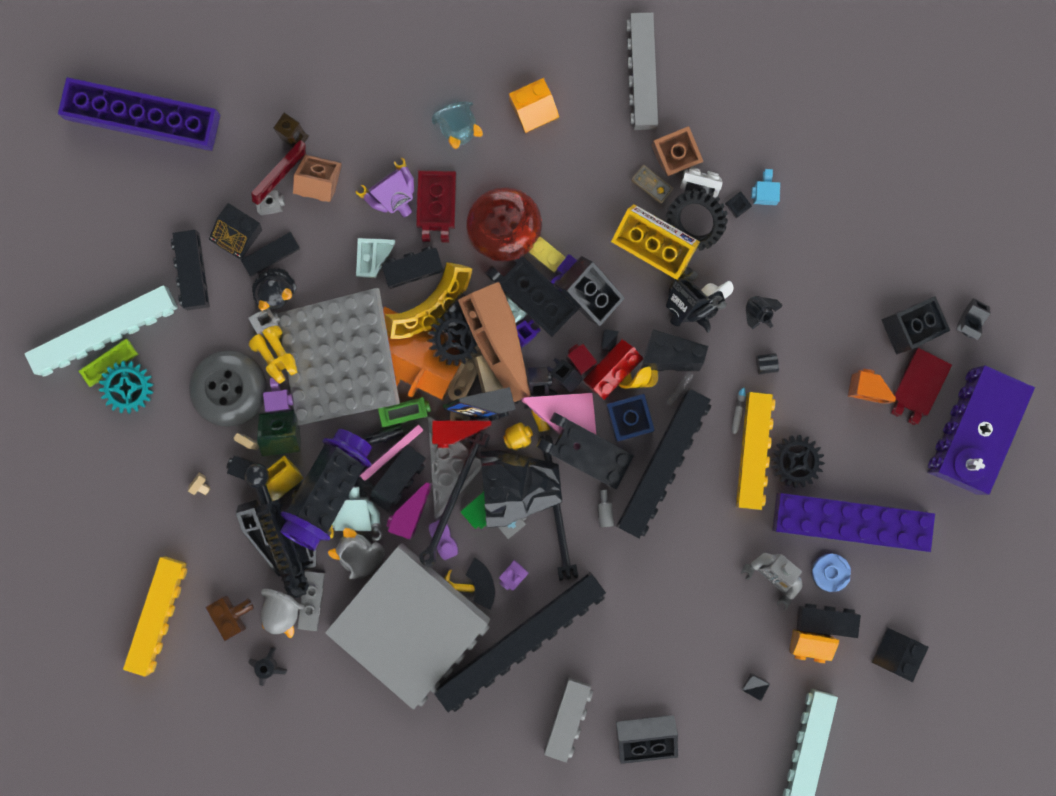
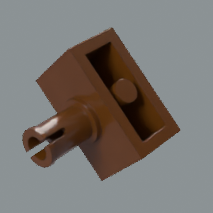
[205,596,254,641]

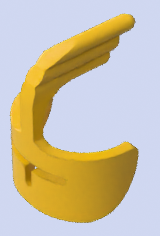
[619,367,658,388]

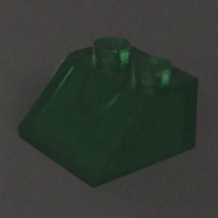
[257,410,301,456]

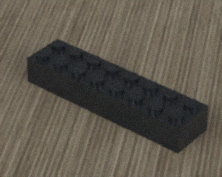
[616,389,712,539]

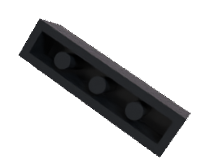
[171,230,210,311]

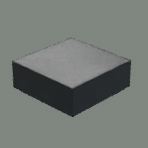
[725,191,752,219]

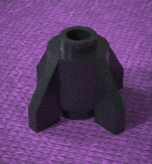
[746,296,783,330]
[248,647,287,686]

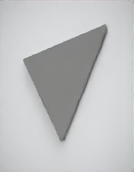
[428,416,481,520]

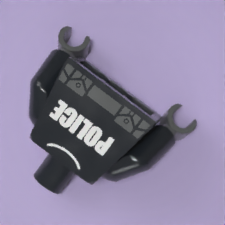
[666,268,727,327]

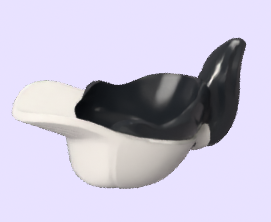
[696,281,733,333]

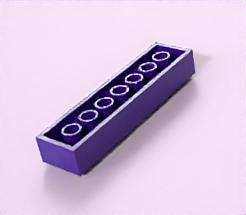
[58,77,221,151]
[772,493,935,552]

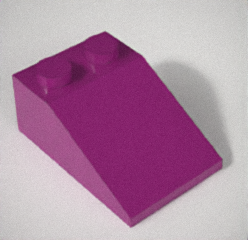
[386,482,432,539]

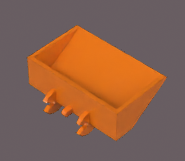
[383,307,466,401]

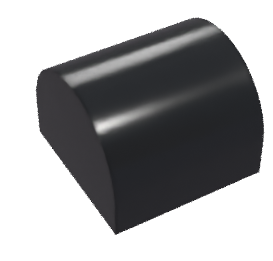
[756,353,779,375]

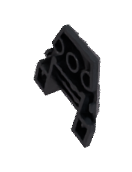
[480,450,562,528]

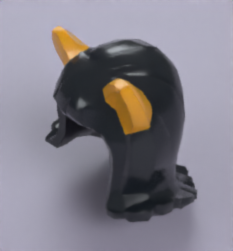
[252,268,297,311]

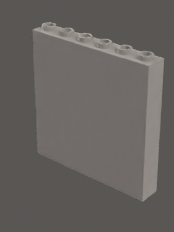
[325,543,491,710]

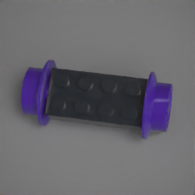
[280,429,372,551]

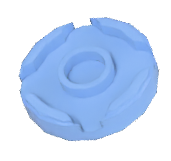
[812,553,851,592]

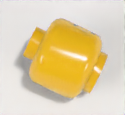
[503,422,533,451]

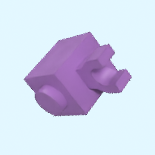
[263,378,294,413]
[499,560,529,591]

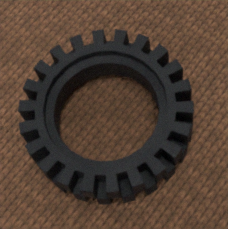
[666,189,728,251]

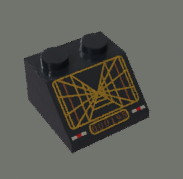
[209,203,262,260]

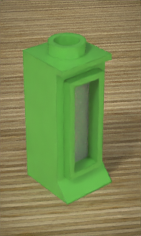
[378,397,431,428]

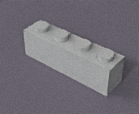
[544,677,593,763]

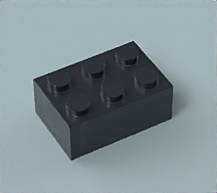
[556,256,625,326]

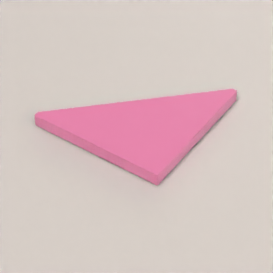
[521,393,596,450]

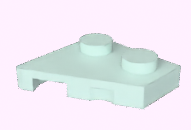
[356,238,395,278]

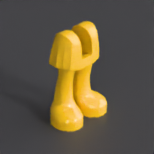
[249,326,297,384]

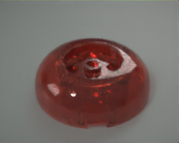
[466,187,542,261]

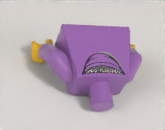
[356,158,414,218]

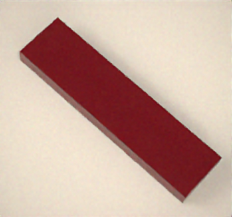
[251,140,306,205]

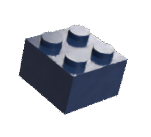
[606,394,655,442]

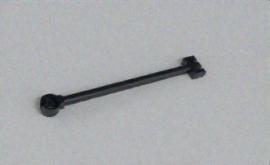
[419,432,490,567]
[538,435,578,581]

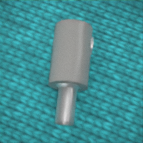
[598,490,614,527]

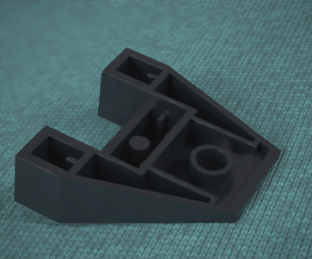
[236,487,317,577]

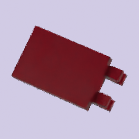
[416,171,456,243]
[890,348,952,425]

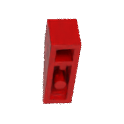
[432,421,492,448]

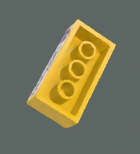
[611,204,700,280]

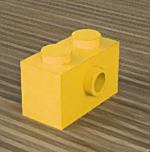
[266,455,304,501]

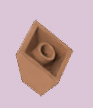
[651,126,704,176]
[293,155,342,202]

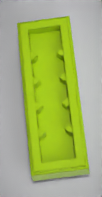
[79,338,139,387]

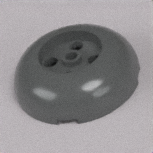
[189,350,267,427]

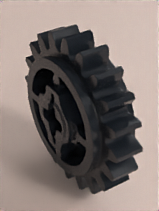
[427,312,478,366]
[770,435,825,488]

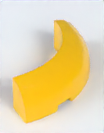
[385,262,473,339]

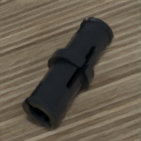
[364,424,404,445]

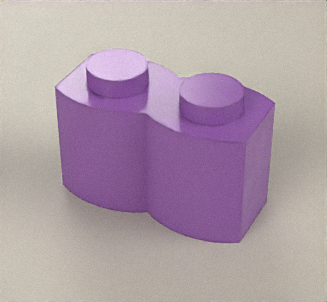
[429,520,459,560]

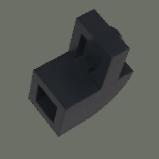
[956,298,991,340]

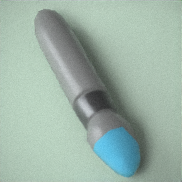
[732,388,746,434]

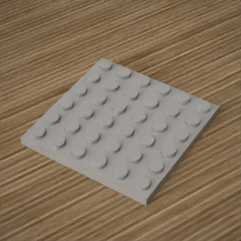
[277,288,400,426]

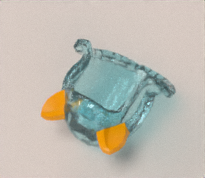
[431,101,483,149]

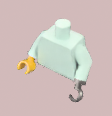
[329,486,383,541]

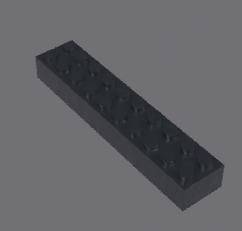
[434,572,606,713]

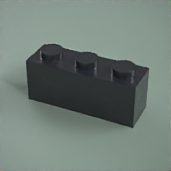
[382,246,444,289]
[796,603,861,638]

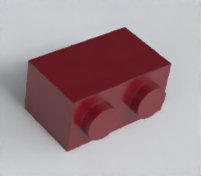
[566,344,597,376]

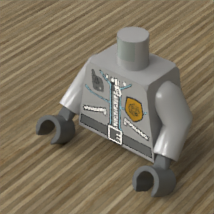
[741,553,803,611]

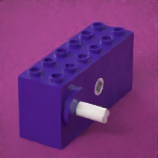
[928,365,1035,495]

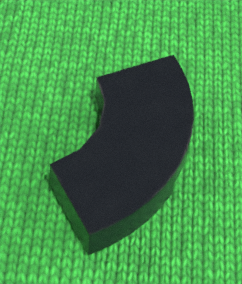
[466,558,495,610]

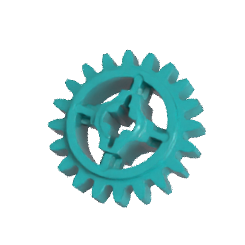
[99,360,154,414]

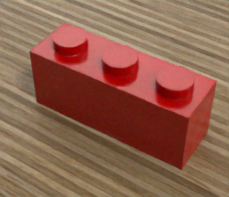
[583,339,644,400]

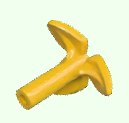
[444,569,475,592]

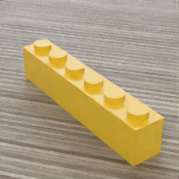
[736,392,775,510]
[123,556,187,677]

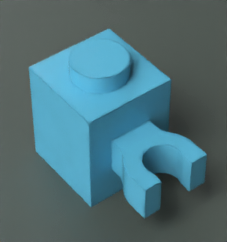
[751,169,780,205]

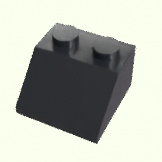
[872,627,929,682]

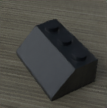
[616,715,678,764]

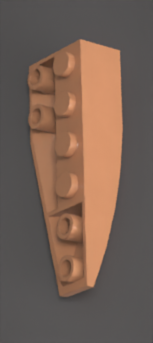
[458,282,531,403]

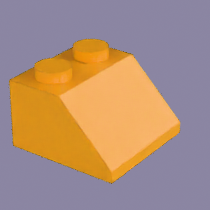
[509,78,559,133]
[789,629,839,663]

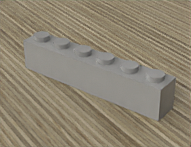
[626,12,658,130]

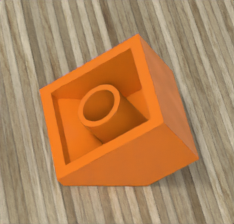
[848,369,896,404]

